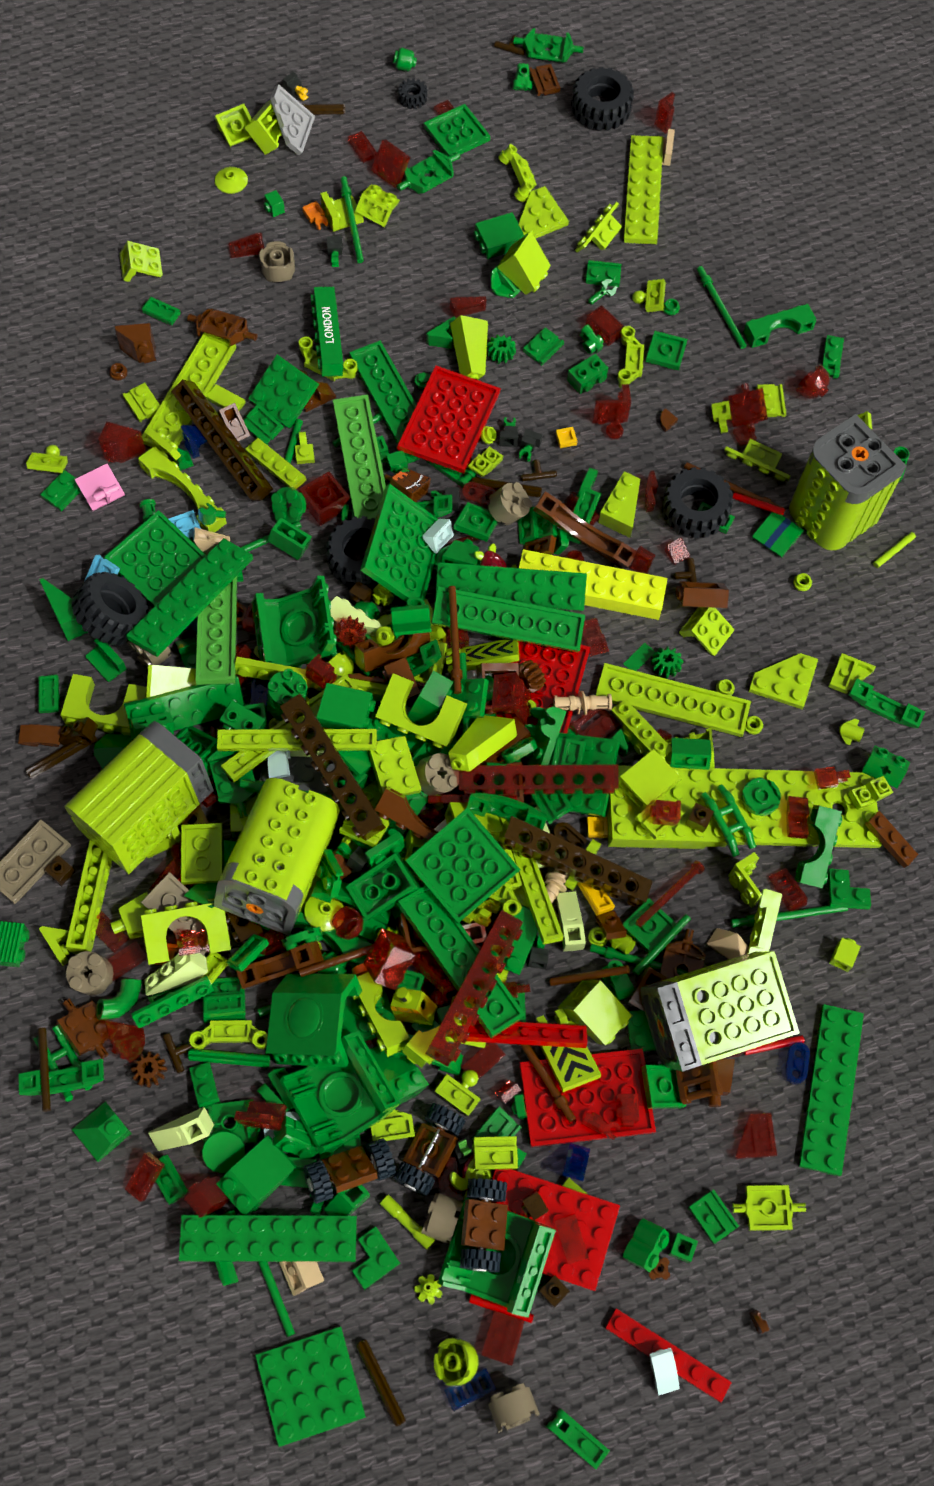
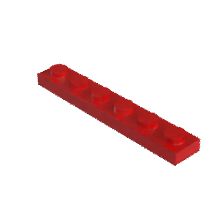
[462,1019,587,1048]
[605,1309,732,1403]

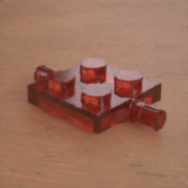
[728,383,768,434]

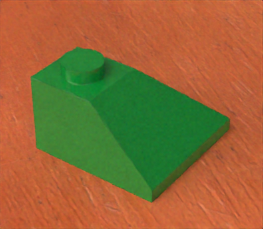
[72,1101,132,1162]

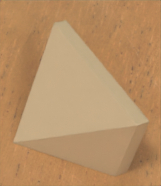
[194,527,230,555]
[706,928,749,959]

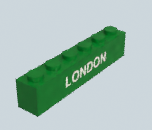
[311,287,343,377]

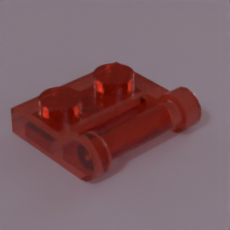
[569,709,620,738]

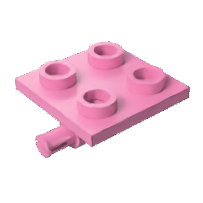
[75,464,125,511]

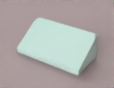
[422,519,454,553]

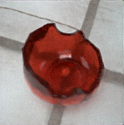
[332,906,364,940]

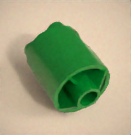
[267,669,308,721]

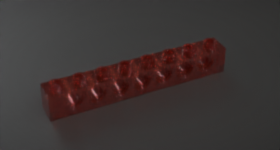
[459,765,619,795]
[425,910,523,1067]

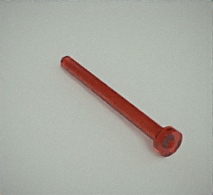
[636,860,705,927]

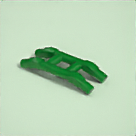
[700,784,756,857]
[33,1025,92,1102]

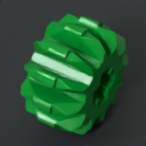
[487,334,516,364]
[651,646,683,679]

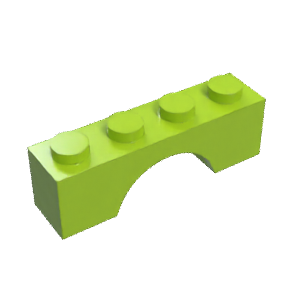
[352,970,410,1057]

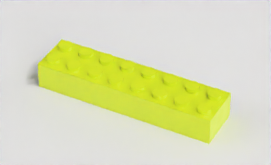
[519,549,668,620]

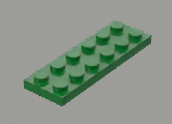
[124,675,244,733]

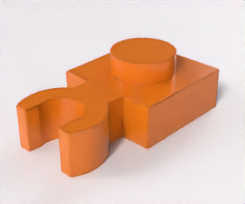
[302,201,328,230]

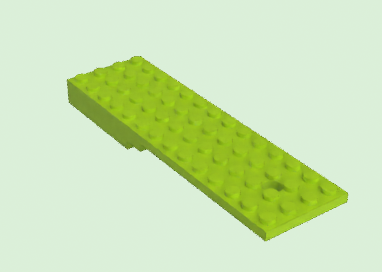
[606,765,882,849]

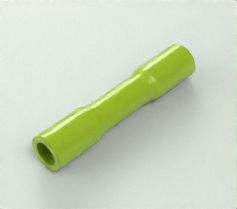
[380,1195,435,1250]

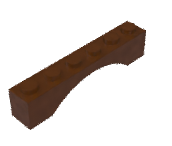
[533,491,637,569]
[375,786,439,840]

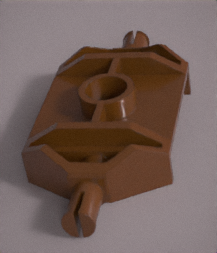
[187,308,258,346]
[660,929,706,979]

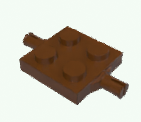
[56,999,116,1059]

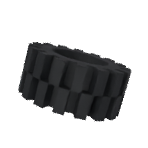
[398,78,427,109]

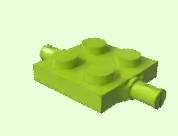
[732,1185,806,1231]

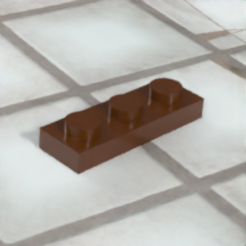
[865,810,918,868]

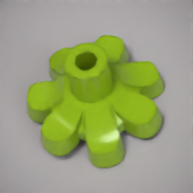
[414,1274,442,1304]

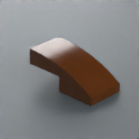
[18,724,62,747]

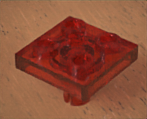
[371,140,411,188]

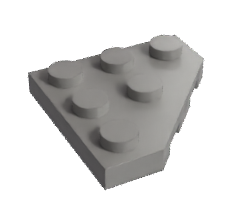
[270,84,315,155]

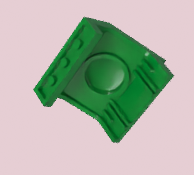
[251,576,337,667]
[266,974,362,1067]
[279,1031,401,1154]
[438,1197,556,1317]

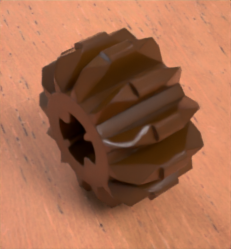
[518,660,546,693]
[131,1051,168,1088]

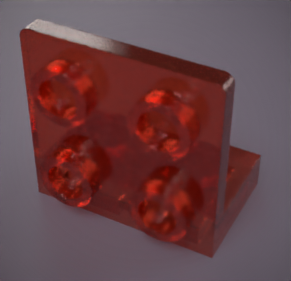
[593,384,631,424]
[492,672,531,724]

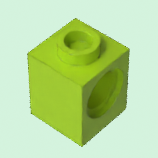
[829,938,861,972]

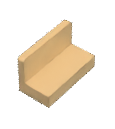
[662,129,675,166]
[279,1262,324,1296]

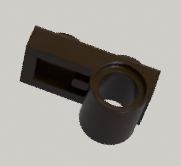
[58,717,98,745]

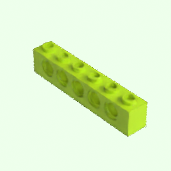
[65,840,112,954]

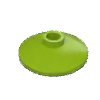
[215,167,248,194]
[304,897,345,931]

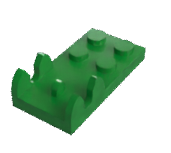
[522,707,567,785]

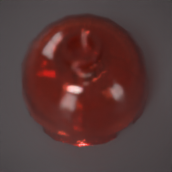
[795,364,830,399]

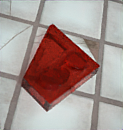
[735,1113,777,1159]

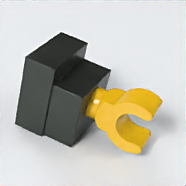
[283,72,308,101]

